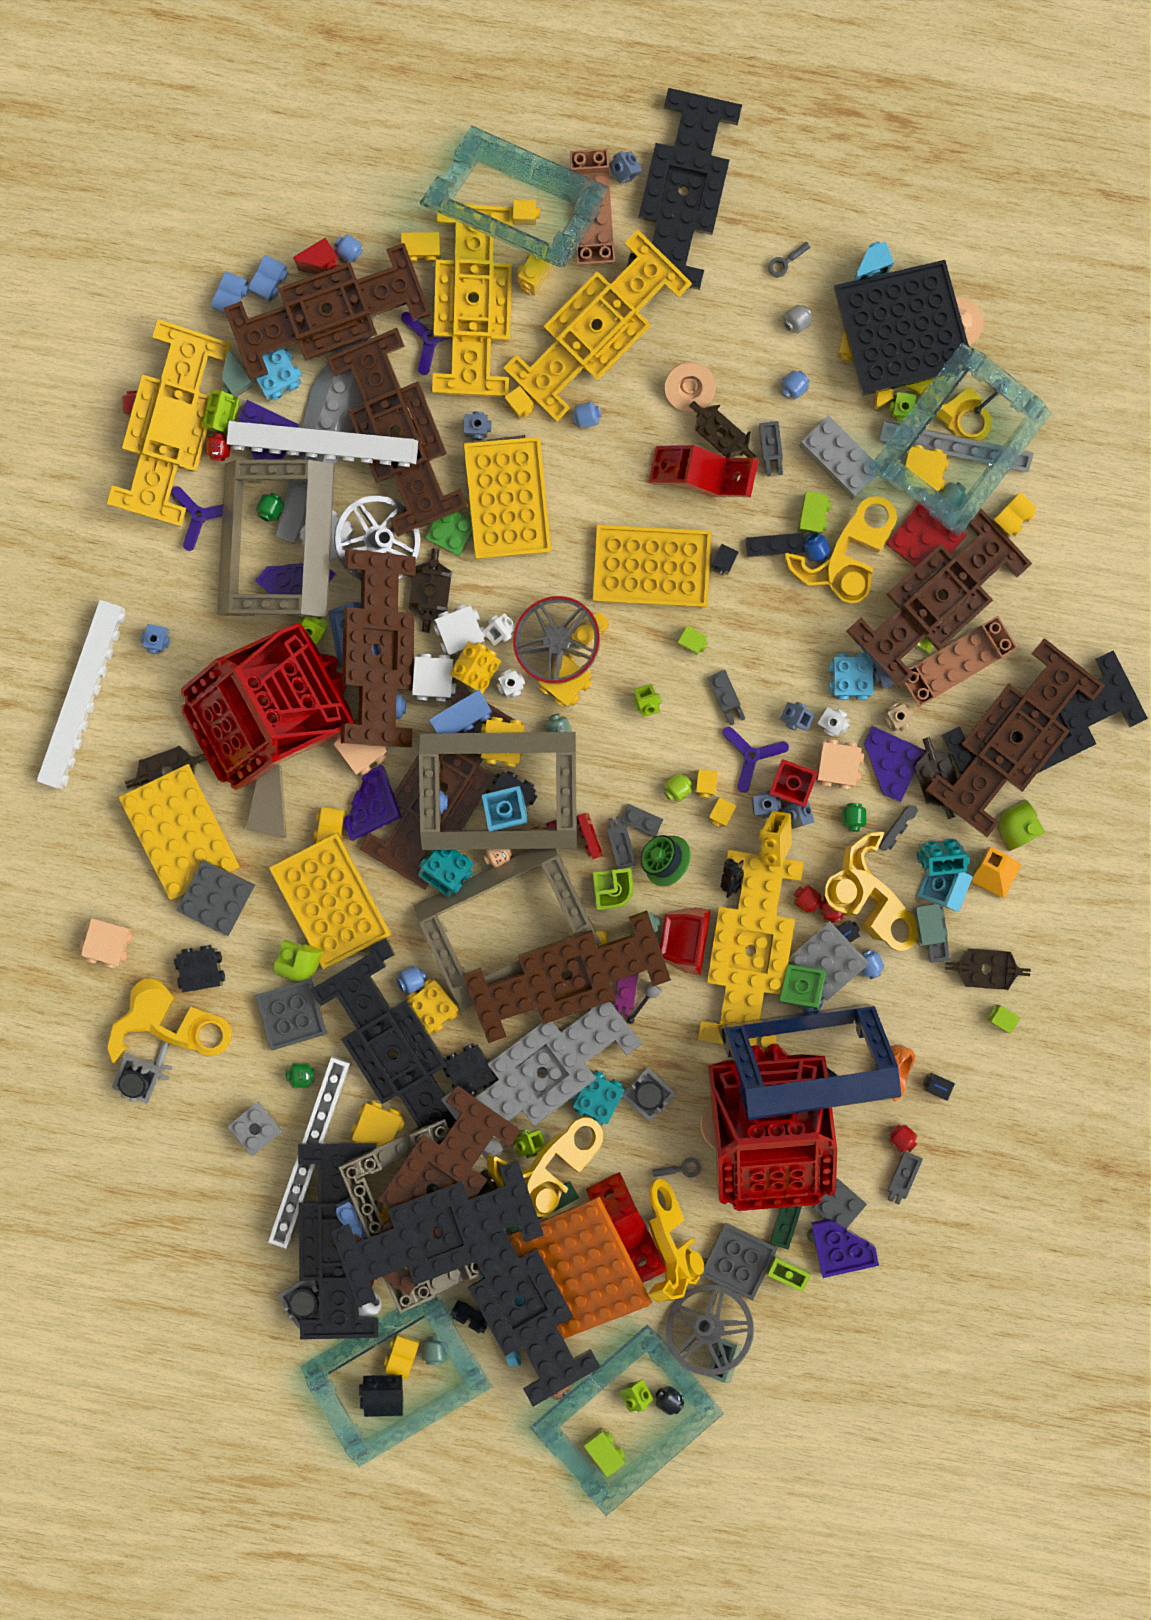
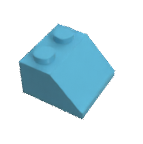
[853,241,894,281]
[482,786,527,832]
[917,872,973,912]

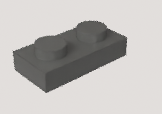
[621,804,663,837]

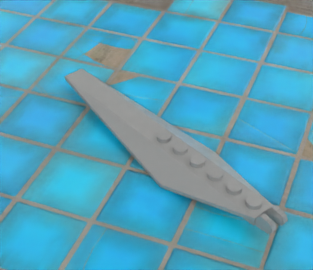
[276,316,376,543]

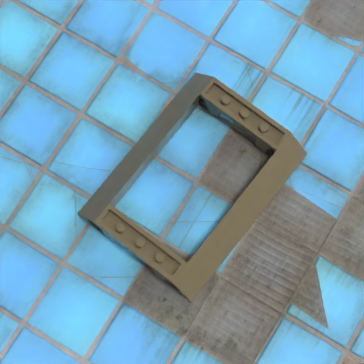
[218,460,335,617]
[419,732,577,850]
[414,848,602,1010]
[338,1119,483,1314]

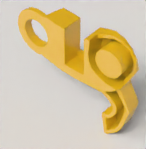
[874,374,992,441]
[784,496,897,603]
[825,832,918,951]
[107,978,232,1063]
[487,1117,603,1217]
[648,1179,704,1303]

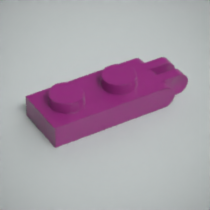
[614,973,639,1017]

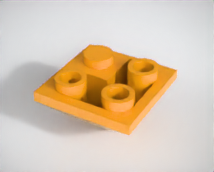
[971,847,1021,899]

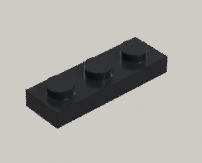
[746,533,805,558]

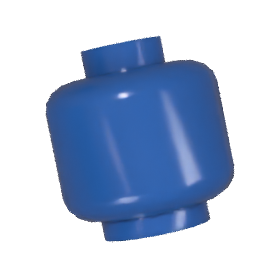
[803,533,830,563]

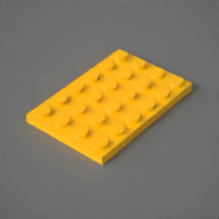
[463,437,552,559]
[593,525,711,608]
[118,764,240,901]
[269,832,392,969]

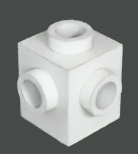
[483,613,515,646]
[497,669,526,699]
[818,707,850,737]

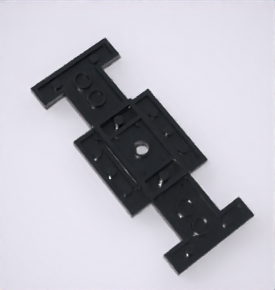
[627,88,742,290]
[941,650,1148,775]
[311,950,456,1136]
[298,1142,379,1340]
[330,1160,544,1308]
[450,1230,601,1407]

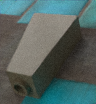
[246,765,286,838]

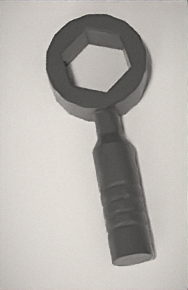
[769,242,810,278]
[653,1158,701,1178]

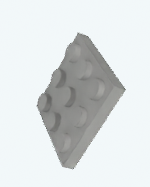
[789,921,869,1000]

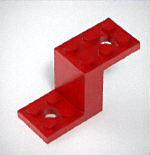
[648,445,759,498]
[586,1172,667,1283]

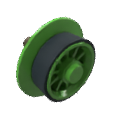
[641,835,691,887]

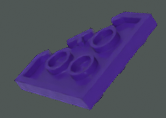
[239,400,299,460]
[255,563,337,618]
[864,726,924,802]
[343,765,402,841]
[811,1218,879,1278]

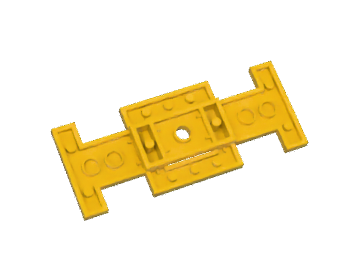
[432,203,513,397]
[503,229,692,422]
[697,850,804,1051]

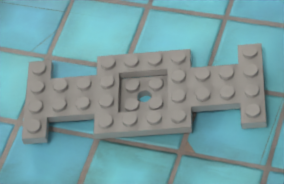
[441,986,642,1161]

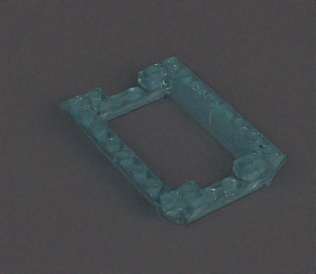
[420,126,608,267]
[869,343,1052,537]
[301,1293,493,1467]
[530,1324,724,1516]

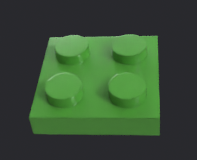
[425,512,472,557]
[780,964,827,1009]

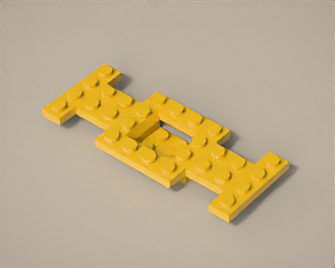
[106,319,231,527]

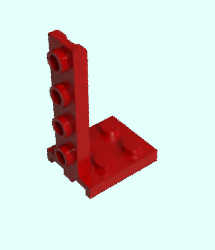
[531,813,604,859]

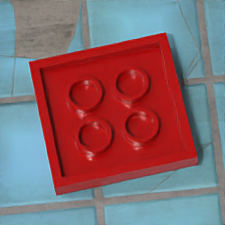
[886,499,967,580]

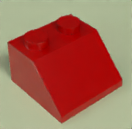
[293,237,341,275]
[769,759,818,808]

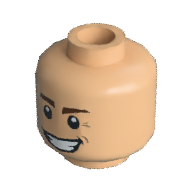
[483,849,512,868]

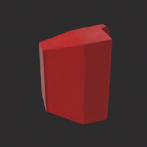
[660,907,711,975]

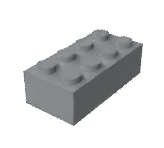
[799,415,882,500]

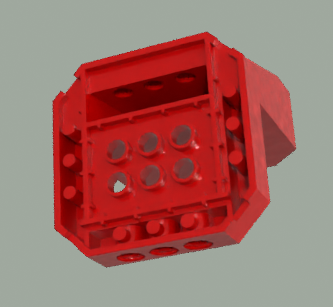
[181,622,354,790]
[708,1044,838,1211]

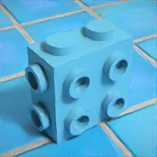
[257,349,302,401]
[829,653,873,700]

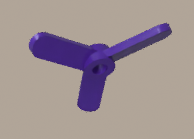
[401,312,451,375]
[171,486,223,551]
[722,727,789,793]

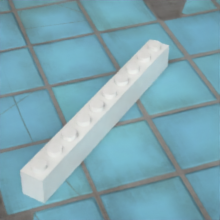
[227,421,418,467]
[37,600,126,790]
[268,1056,351,1249]

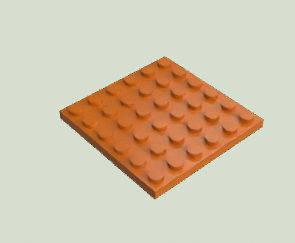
[508,1197,652,1339]

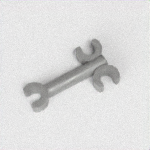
[145,1027,176,1080]

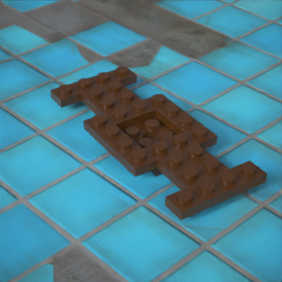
[224,243,431,380]
[327,328,469,537]
[846,508,1032,688]
[341,549,416,748]
[925,638,1105,837]
[360,686,526,889]
[463,911,671,1043]
[354,1085,521,1296]

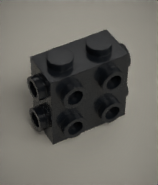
[486,770,537,814]
[174,945,225,993]
[442,1043,496,1096]
[359,1375,404,1417]

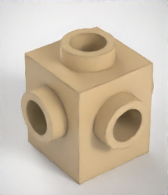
[884,703,914,731]

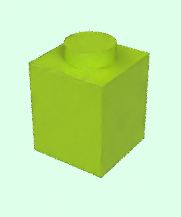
[677,626,708,655]
[988,1005,1021,1034]

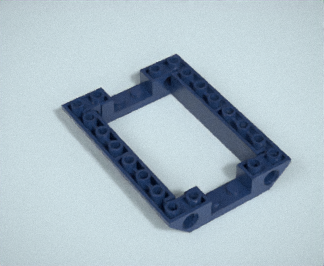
[718,1004,901,1120]

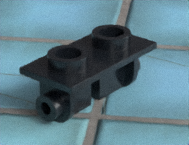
[720,858,744,898]
[450,1300,488,1334]

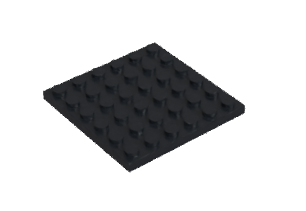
[834,260,975,396]

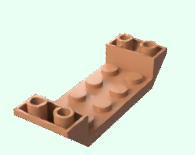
[570,149,615,265]
[904,616,1018,707]

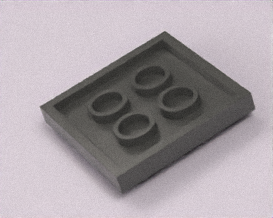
[176,859,255,936]
[255,979,328,1051]
[701,1222,778,1301]

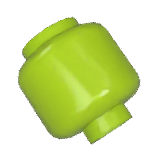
[664,774,693,802]

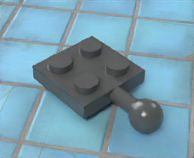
[807,1178,867,1243]

